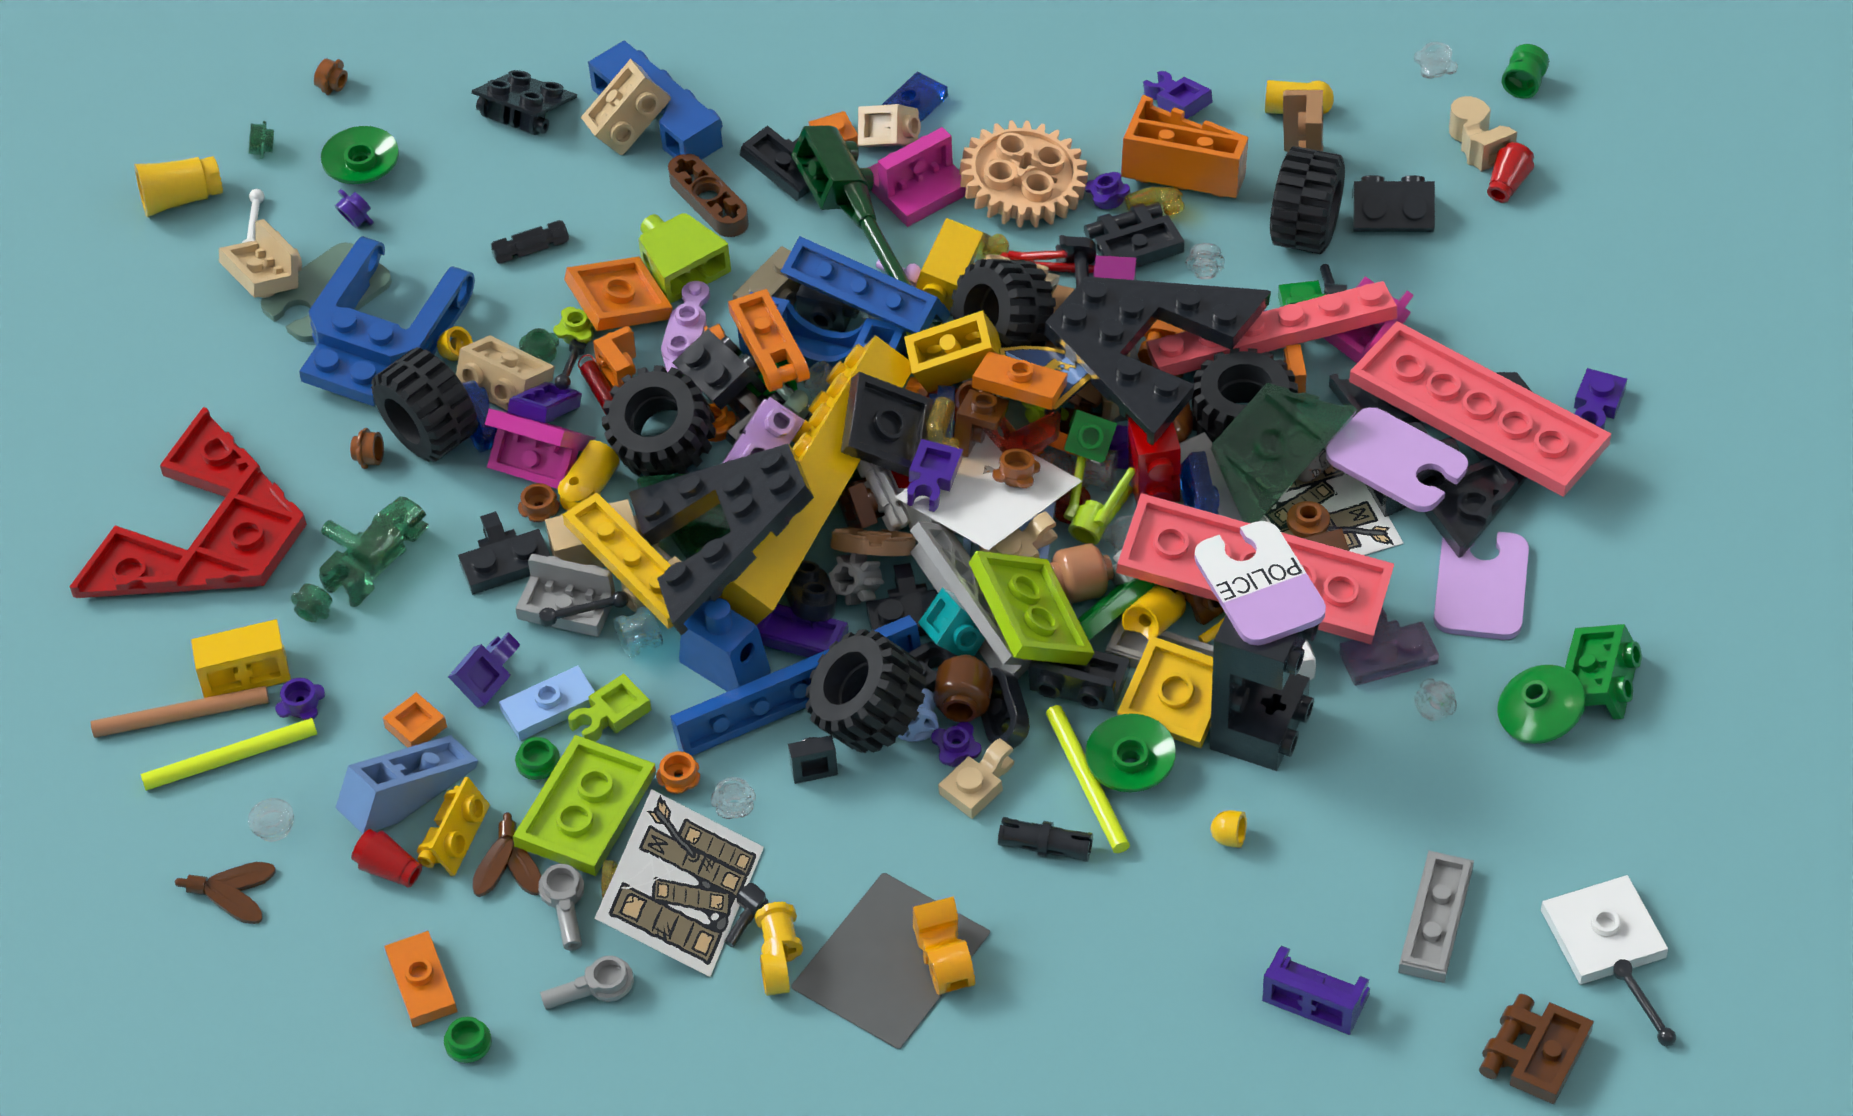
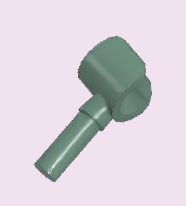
[776,384,809,419]

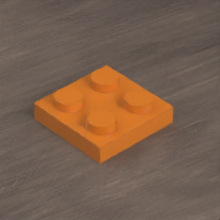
[564,256,673,331]

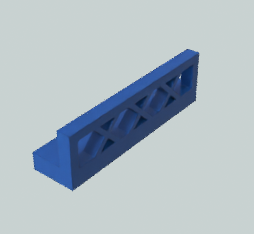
[780,236,950,334]

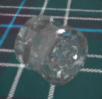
[1082,449,1118,492]

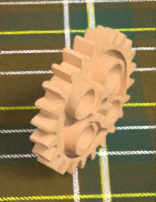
[959,120,1088,228]

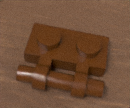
[1479,994,1594,1105]

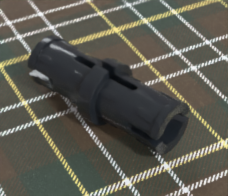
[998,817,1093,862]

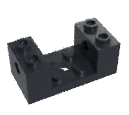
[1210,615,1319,771]

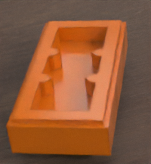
[972,351,1068,410]
[384,931,458,1028]

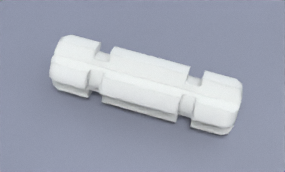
[856,460,910,531]

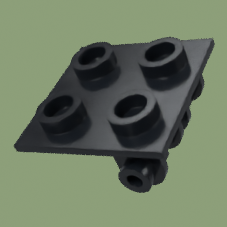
[471,70,577,135]

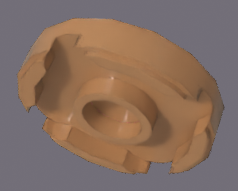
[830,527,917,556]

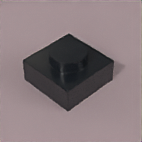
[788,735,838,784]

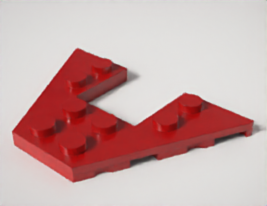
[69,407,307,598]

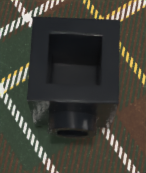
[796,284,860,332]

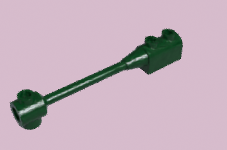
[791,125,944,360]

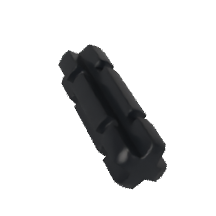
[491,220,569,264]

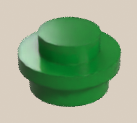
[515,737,560,780]
[444,1016,492,1063]

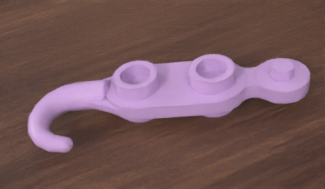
[661,281,710,393]

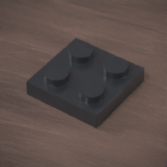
[841,372,934,477]

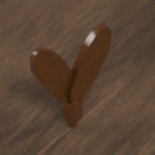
[473,812,541,897]
[175,862,276,924]

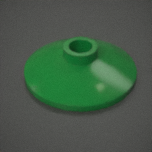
[321,126,399,184]
[1497,665,1586,744]
[1085,714,1176,793]

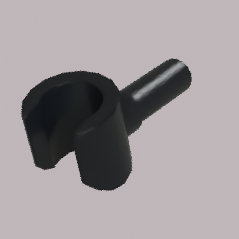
[1320,264,1347,295]
[724,883,769,947]

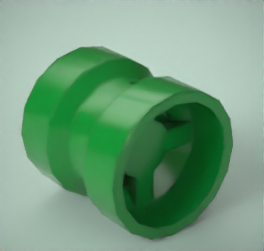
[1501,44,1550,99]

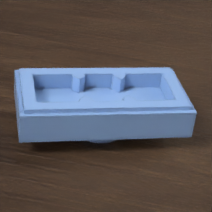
[499,665,595,741]

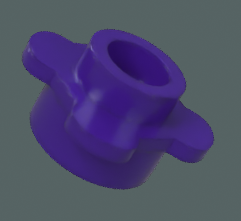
[1085,172,1130,209]
[335,189,374,228]
[275,678,325,721]
[931,722,982,767]

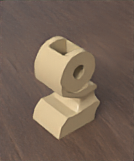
[1449,96,1517,171]

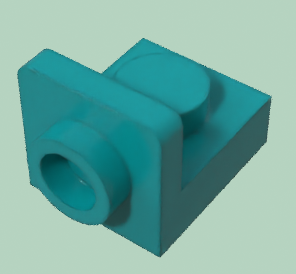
[918,587,985,656]

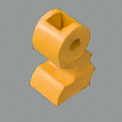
[913,896,975,995]

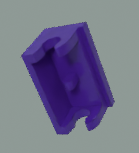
[1262,945,1370,1035]

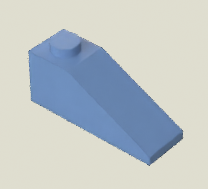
[336,735,478,834]

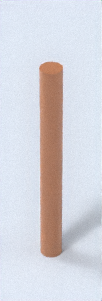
[91,686,270,738]

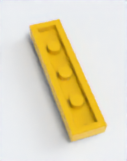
[562,493,674,629]

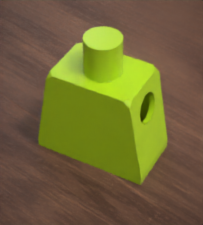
[638,213,731,304]

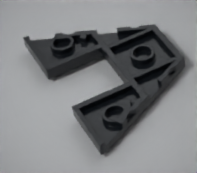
[1044,276,1271,445]
[1329,372,1532,558]
[629,443,814,635]

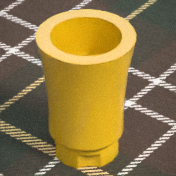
[134,156,223,217]

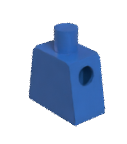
[679,598,771,692]

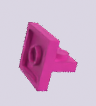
[868,127,966,227]
[485,408,596,489]

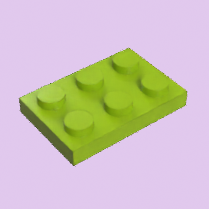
[969,550,1095,665]
[513,735,656,876]

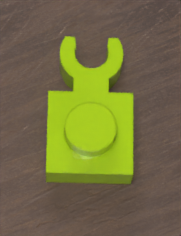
[568,673,652,742]

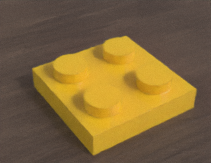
[1117,636,1213,749]

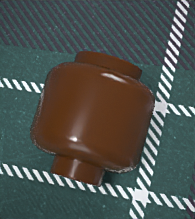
[933,655,994,722]

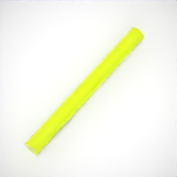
[1046,705,1130,854]
[140,718,318,791]

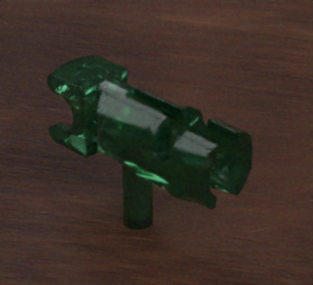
[319,496,429,607]

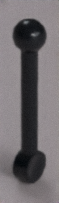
[555,339,586,390]
[539,591,628,626]
[1613,959,1676,1046]

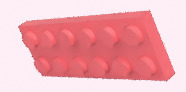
[1349,321,1611,497]
[1116,493,1394,644]

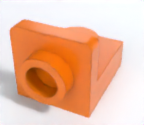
[593,326,636,388]

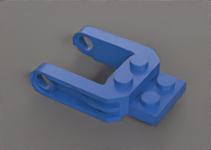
[299,236,475,407]

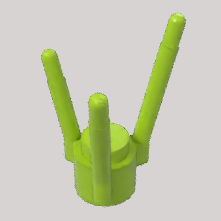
[1063,455,1136,545]

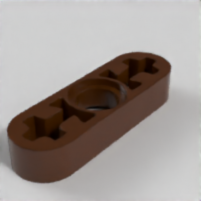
[668,154,749,237]

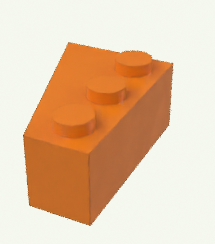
[1121,95,1249,198]

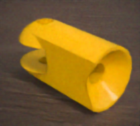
[1265,80,1334,115]
[558,440,620,510]
[1122,585,1186,640]

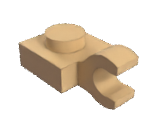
[979,511,1058,558]
[938,738,1014,819]

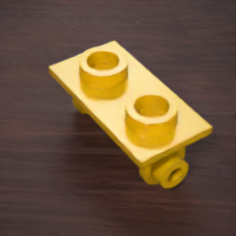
[417,777,490,876]

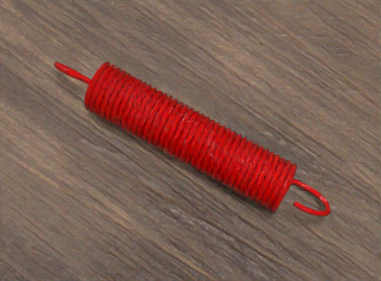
[578,354,613,415]

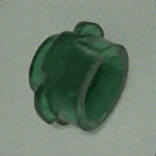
[248,121,274,159]
[519,328,559,363]
[291,584,333,622]

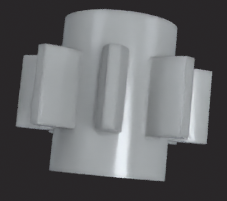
[828,553,884,605]

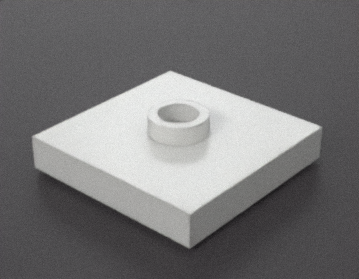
[1541,875,1668,985]

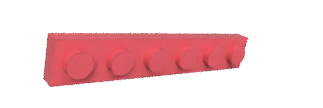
[1146,281,1397,376]

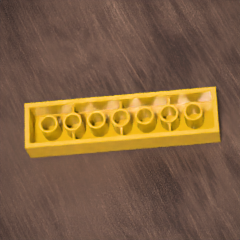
[719,335,912,625]

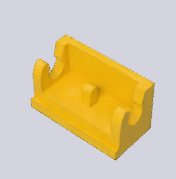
[191,619,291,698]

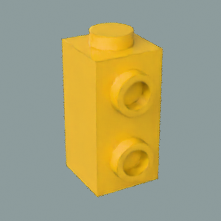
[916,218,984,311]

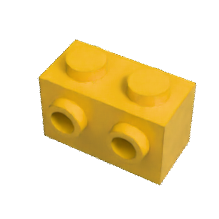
[904,310,1002,393]

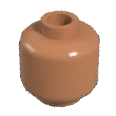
[1050,543,1114,604]

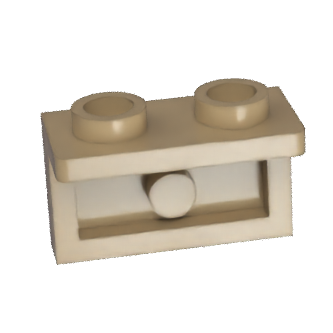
[219,219,302,298]

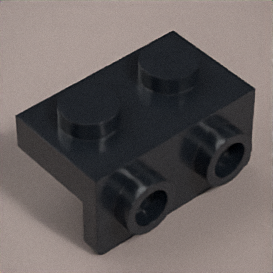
[1352,175,1435,232]
[672,329,767,410]
[1028,650,1130,711]

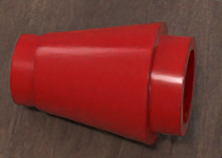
[1487,142,1534,203]
[351,829,422,888]

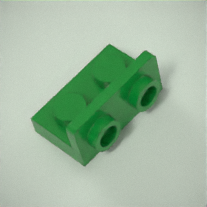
[1565,624,1642,720]

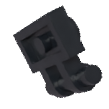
[1084,202,1184,268]

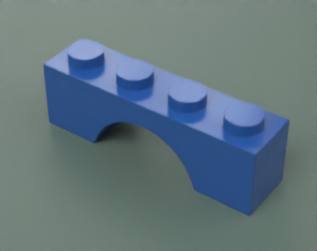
[588,40,723,160]
[737,292,907,374]

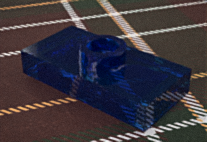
[882,71,948,123]
[1179,451,1220,515]

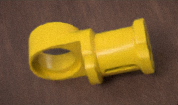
[755,902,803,996]

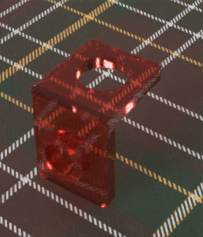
[983,411,1061,454]

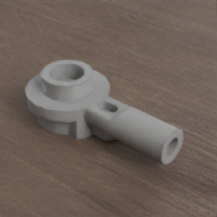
[538,864,584,951]
[540,956,634,1010]

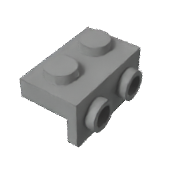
[515,554,615,637]

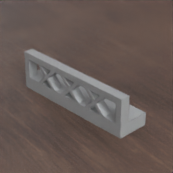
[910,522,1031,680]

